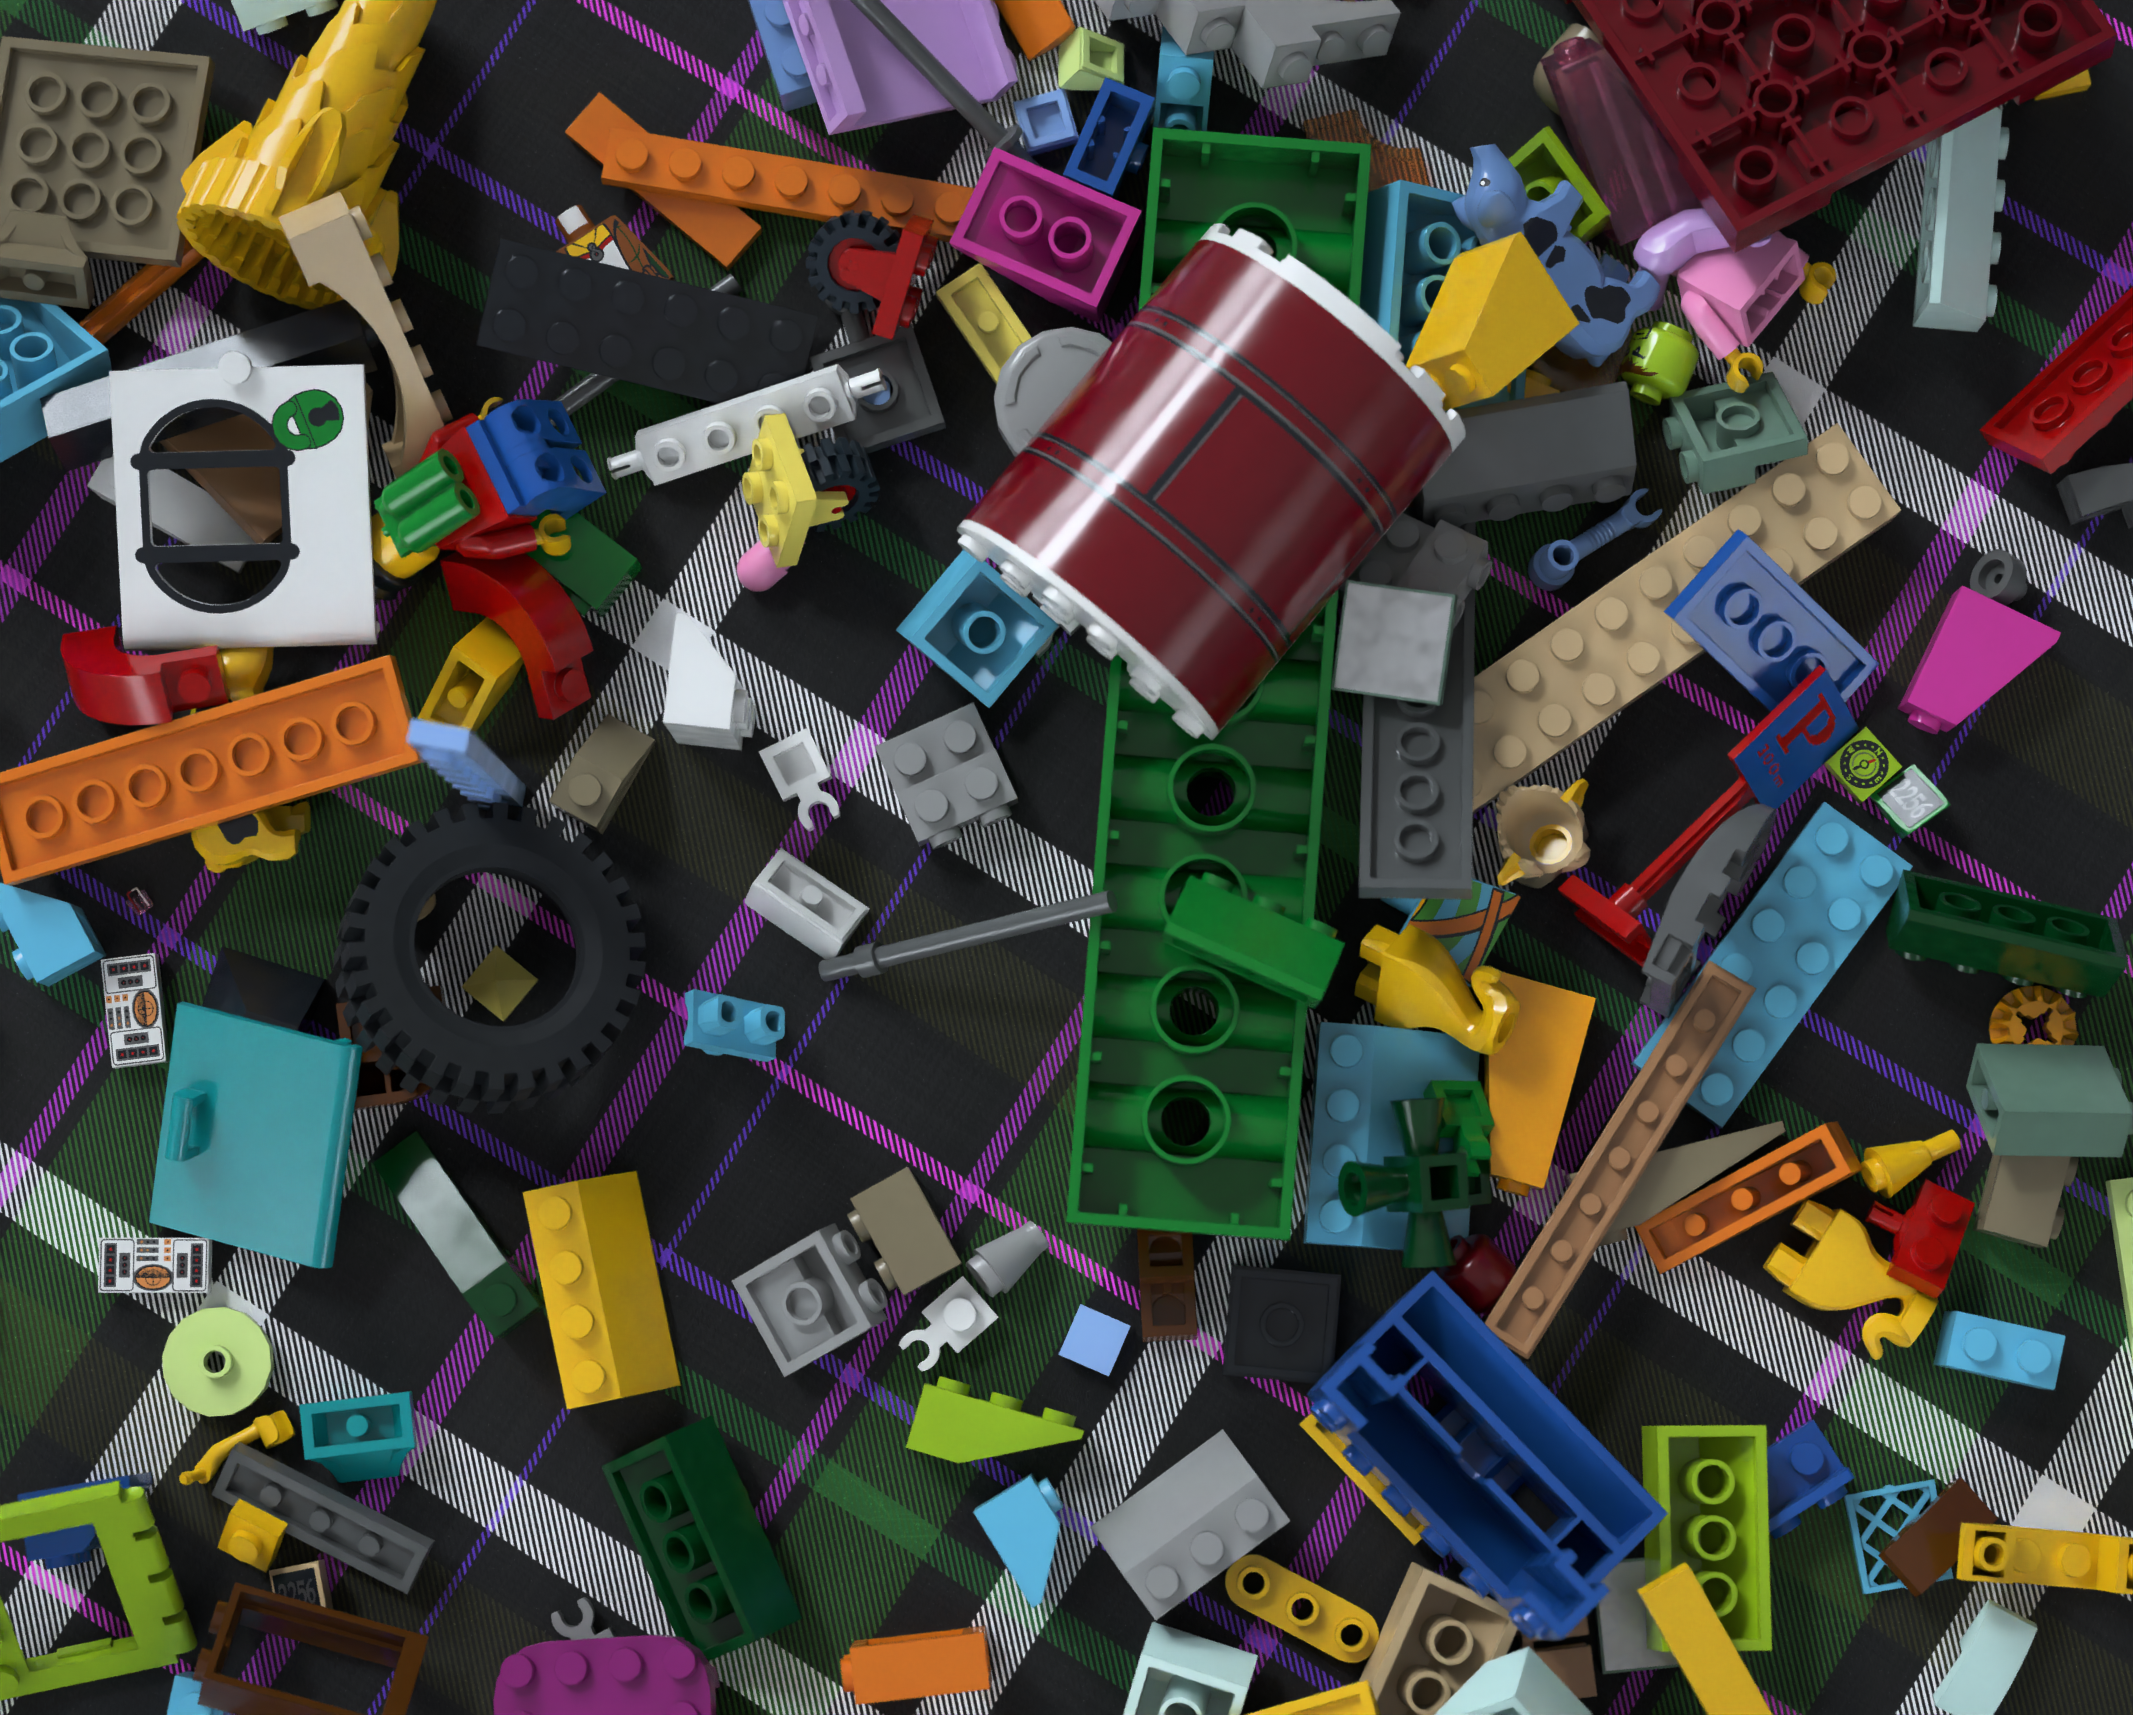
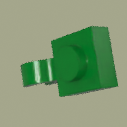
[1423,1080,1495,1177]

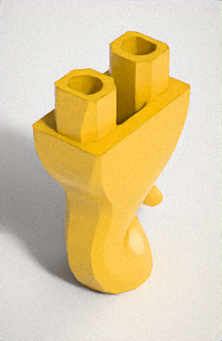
[1354,924,1520,1055]
[1763,1200,1938,1360]

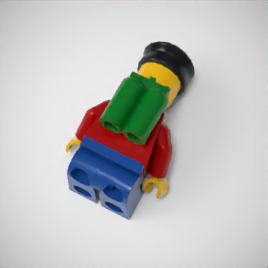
[371,397,606,601]

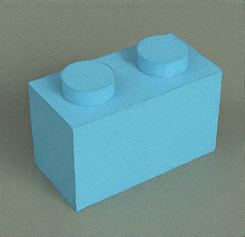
[1933,1311,2065,1390]

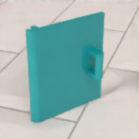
[149,1001,363,1268]

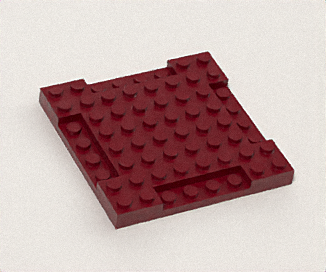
[1564,0,2118,253]

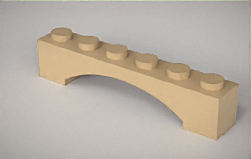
[278,191,453,479]

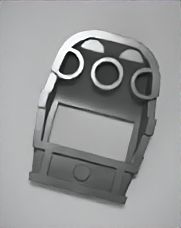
[1640,804,1777,1019]

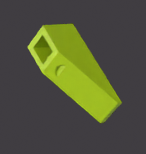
[906,1376,1084,1463]

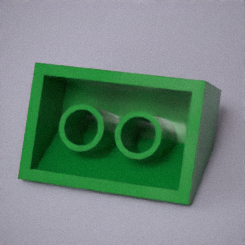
[1162,872,1345,1009]

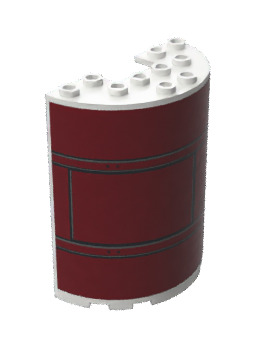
[956,223,1466,741]

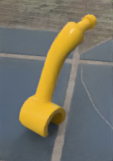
[179,1410,295,1485]

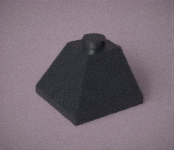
[202,946,326,1034]

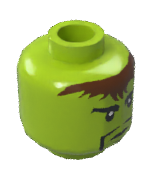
[1620,321,1699,406]

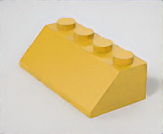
[523,1171,681,1410]

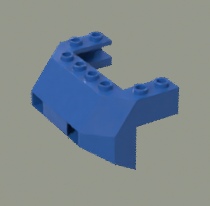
[1306,1270,1668,1640]

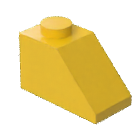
[418,617,524,734]

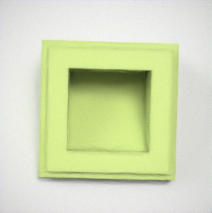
[1058,26,1124,91]

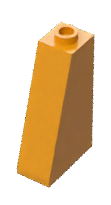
[1484,971,1596,1197]

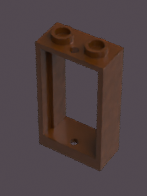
[192,1582,429,1715]

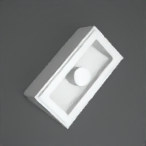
[745,848,870,960]

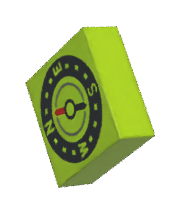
[1823,727,1902,804]

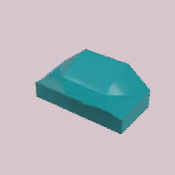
[299,1391,417,1483]

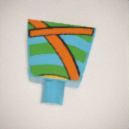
[1381,878,1521,988]

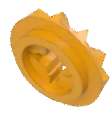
[1989,985,2079,1045]

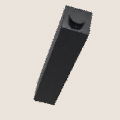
[40,299,381,472]

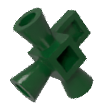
[1338,1097,1491,1268]

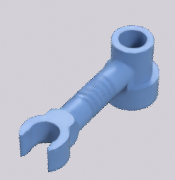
[1528,488,1662,591]

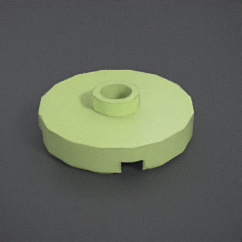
[162,1307,274,1417]

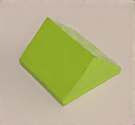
[1508,126,1611,244]

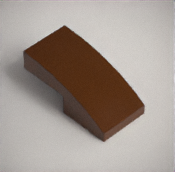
[1137,1229,1198,1342]
[1878,1477,1998,1597]

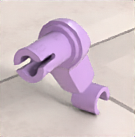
[1633,208,1772,311]

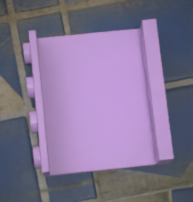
[782,0,1018,135]

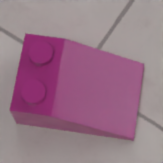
[949,147,1144,323]

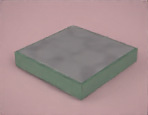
[1331,580,1458,705]
[1594,1557,1680,1674]

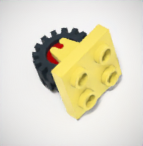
[742,413,880,568]

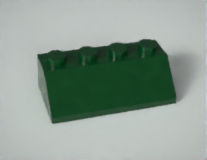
[1886,869,2128,998]
[601,1415,802,1661]

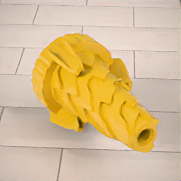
[176,0,437,310]

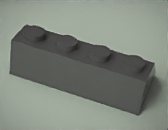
[1412,381,1637,528]

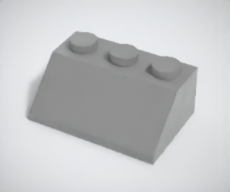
[1090,1429,1290,1620]

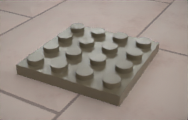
[0,36,215,268]

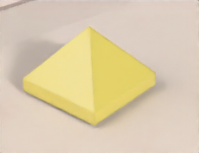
[462,945,538,1022]

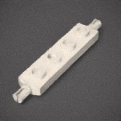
[607,364,887,486]

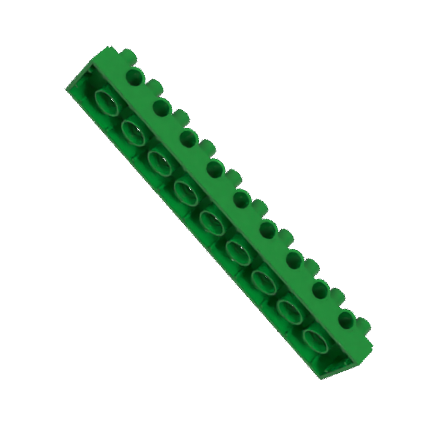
[1066,127,1372,1241]

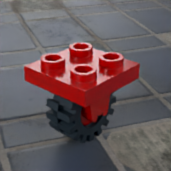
[806,210,939,340]

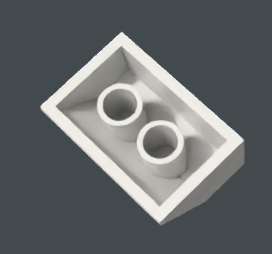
[663,612,756,750]

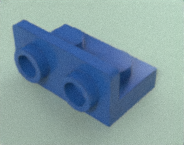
[1767,1419,1855,1539]

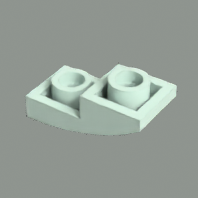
[1933,1599,2038,1715]

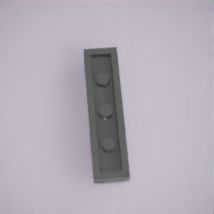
[212,1442,434,1594]

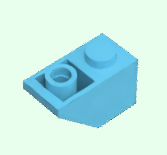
[1151,26,1214,148]
[0,883,107,986]

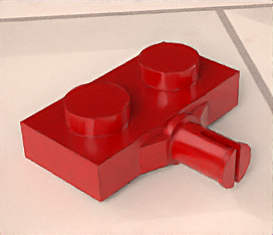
[1865,1179,1975,1299]

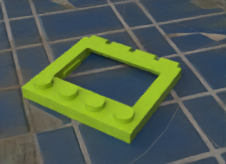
[0,1480,198,1700]

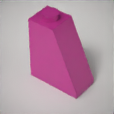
[1898,585,2061,734]

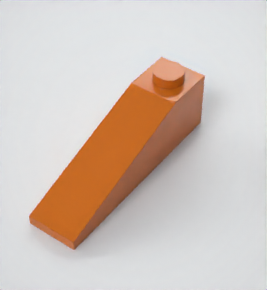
[1635,1121,1864,1274]

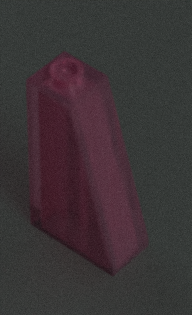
[1540,37,1704,246]

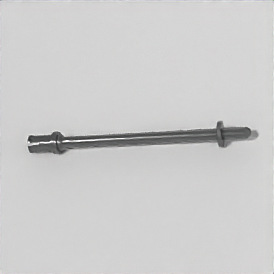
[850,0,1041,167]

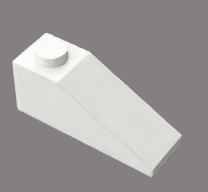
[87,457,256,574]

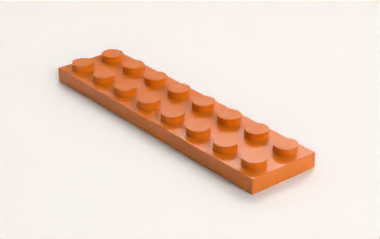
[0,654,424,886]

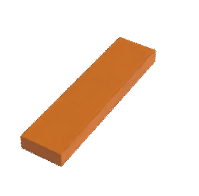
[565,92,763,271]

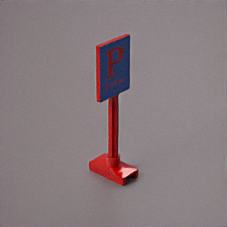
[1558,665,1859,967]

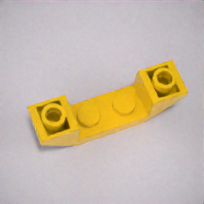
[1957,1523,2133,1595]

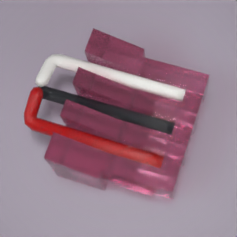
[126,887,154,916]

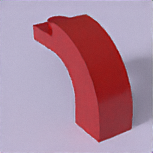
[440,551,594,720]
[60,625,230,725]

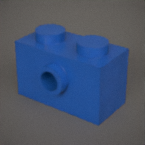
[1063,77,1155,200]

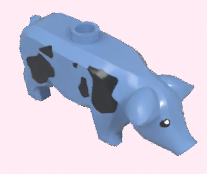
[1452,144,1661,367]

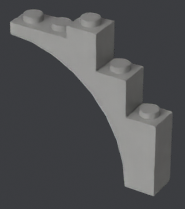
[1094,0,1401,89]

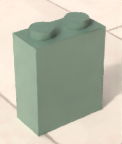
[1966,1043,2133,1157]

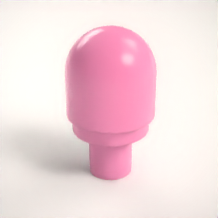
[737,540,806,592]

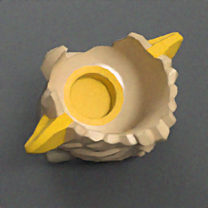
[1495,778,1591,888]

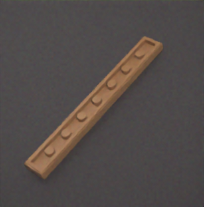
[1485,960,1756,1362]

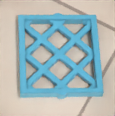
[1844,1479,1954,1594]

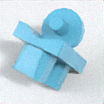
[684,989,785,1062]

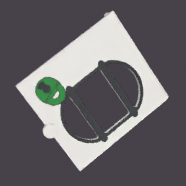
[109,351,380,651]

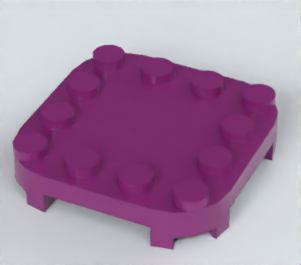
[493,1635,721,1715]

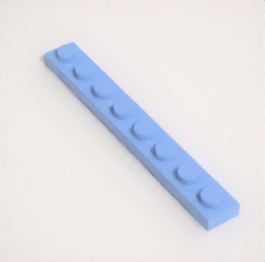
[407,719,526,810]

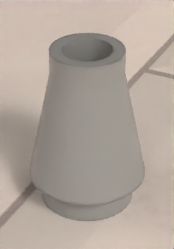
[966,1220,1050,1297]

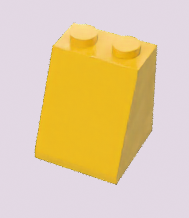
[1406,231,1580,411]

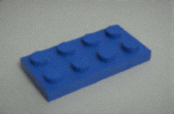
[1664,529,1879,712]

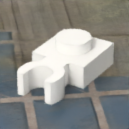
[759,728,840,832]
[899,1276,999,1372]

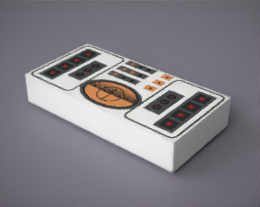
[101,953,170,1069]
[98,1238,212,1293]

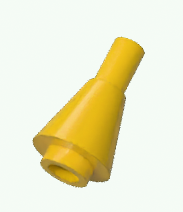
[1861,1129,1961,1198]

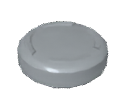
[994,327,1112,456]

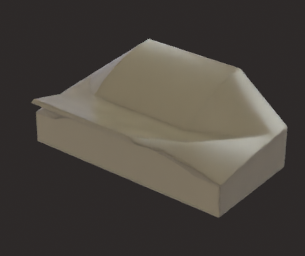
[0,209,95,309]

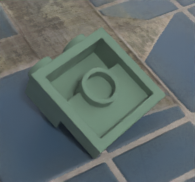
[1662,371,1808,495]

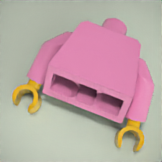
[1670,231,1836,393]

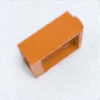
[841,1625,992,1705]

